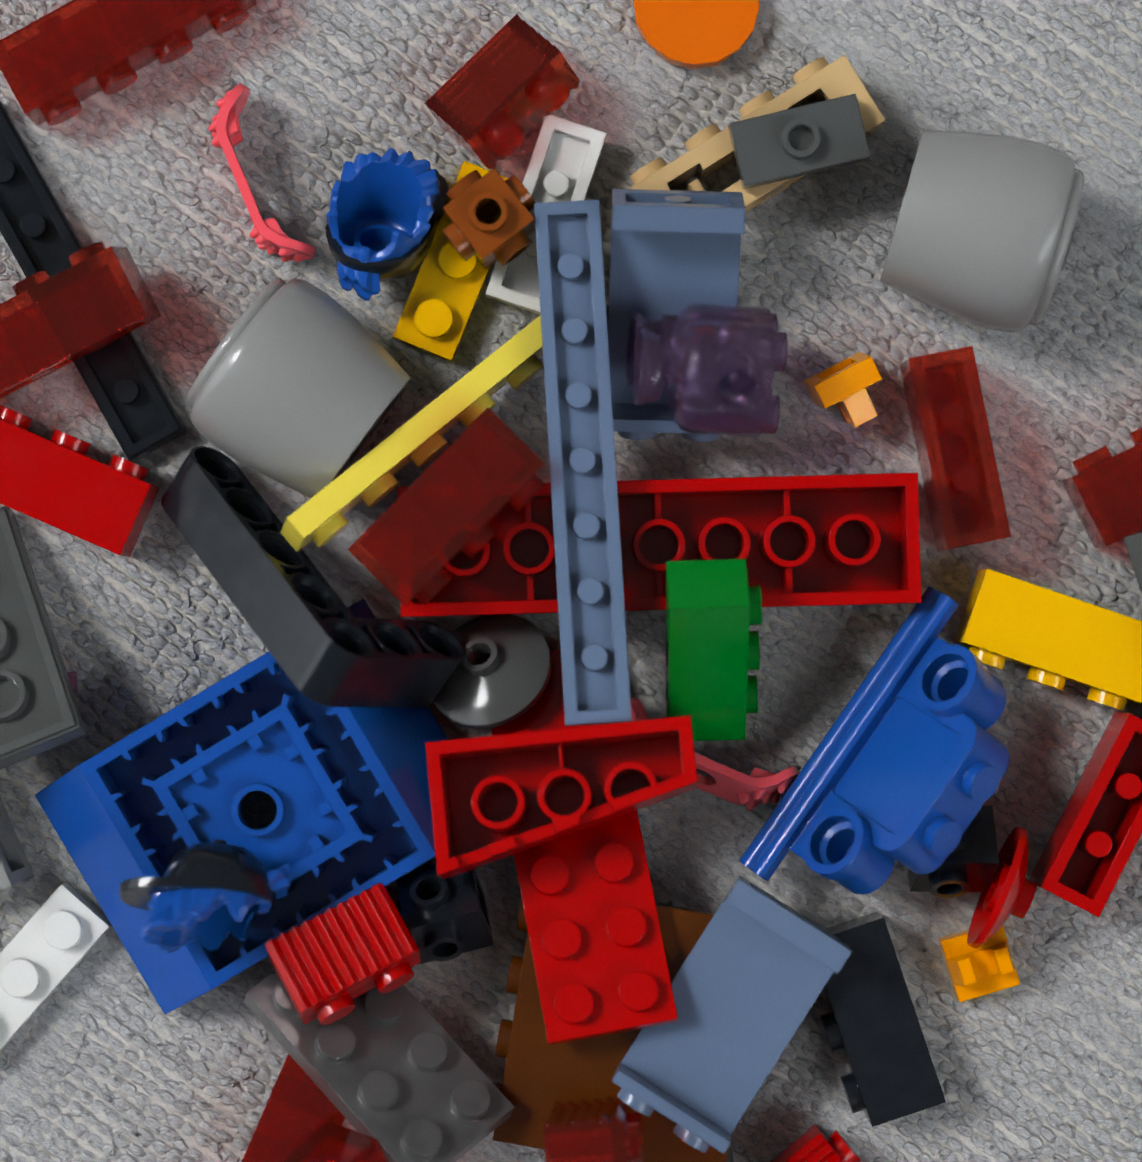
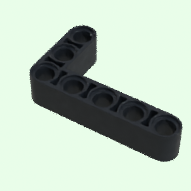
[161,446,466,708]

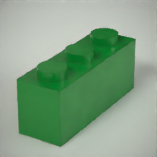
[665,559,762,741]

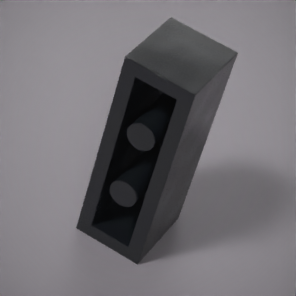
[820,911,946,1127]

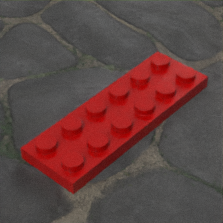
[491,649,678,1046]

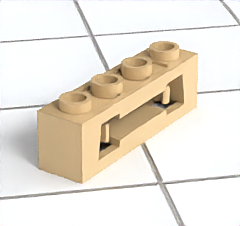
[628,55,885,214]

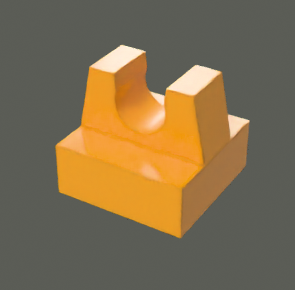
[803,352,882,428]
[938,925,1021,1002]

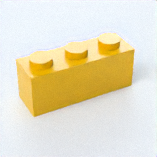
[954,569,1142,712]

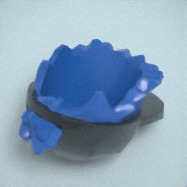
[325,148,450,301]
[119,839,291,954]

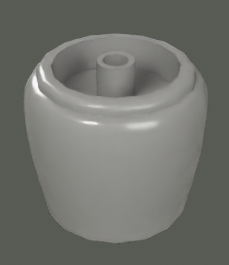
[880,129,1084,333]
[185,278,411,498]

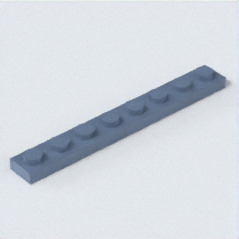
[534,199,632,727]

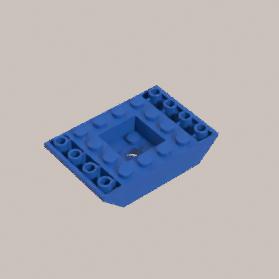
[35,599,448,1014]

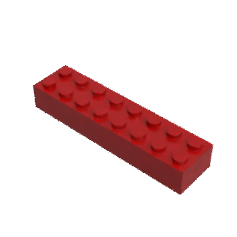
[397,473,922,617]

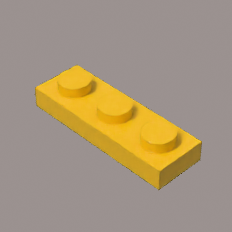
[393,161,509,363]

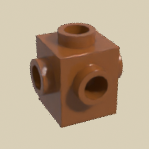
[442,168,536,269]

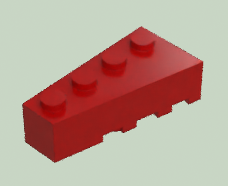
[425,715,698,879]

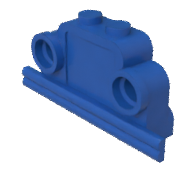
[739,586,1009,895]

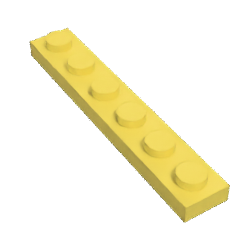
[280,315,544,552]

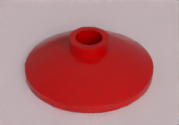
[967,826,1037,949]

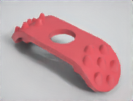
[208,83,316,263]
[630,698,800,811]

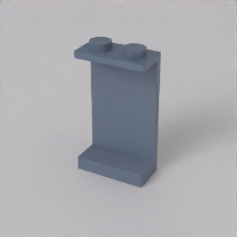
[608,189,745,442]
[611,875,852,1154]

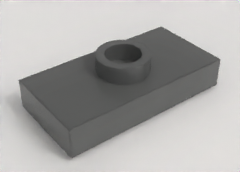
[728,93,871,190]

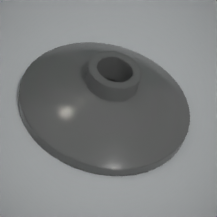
[433,615,552,729]

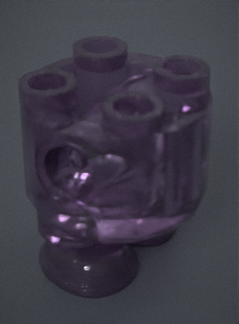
[626,303,788,437]

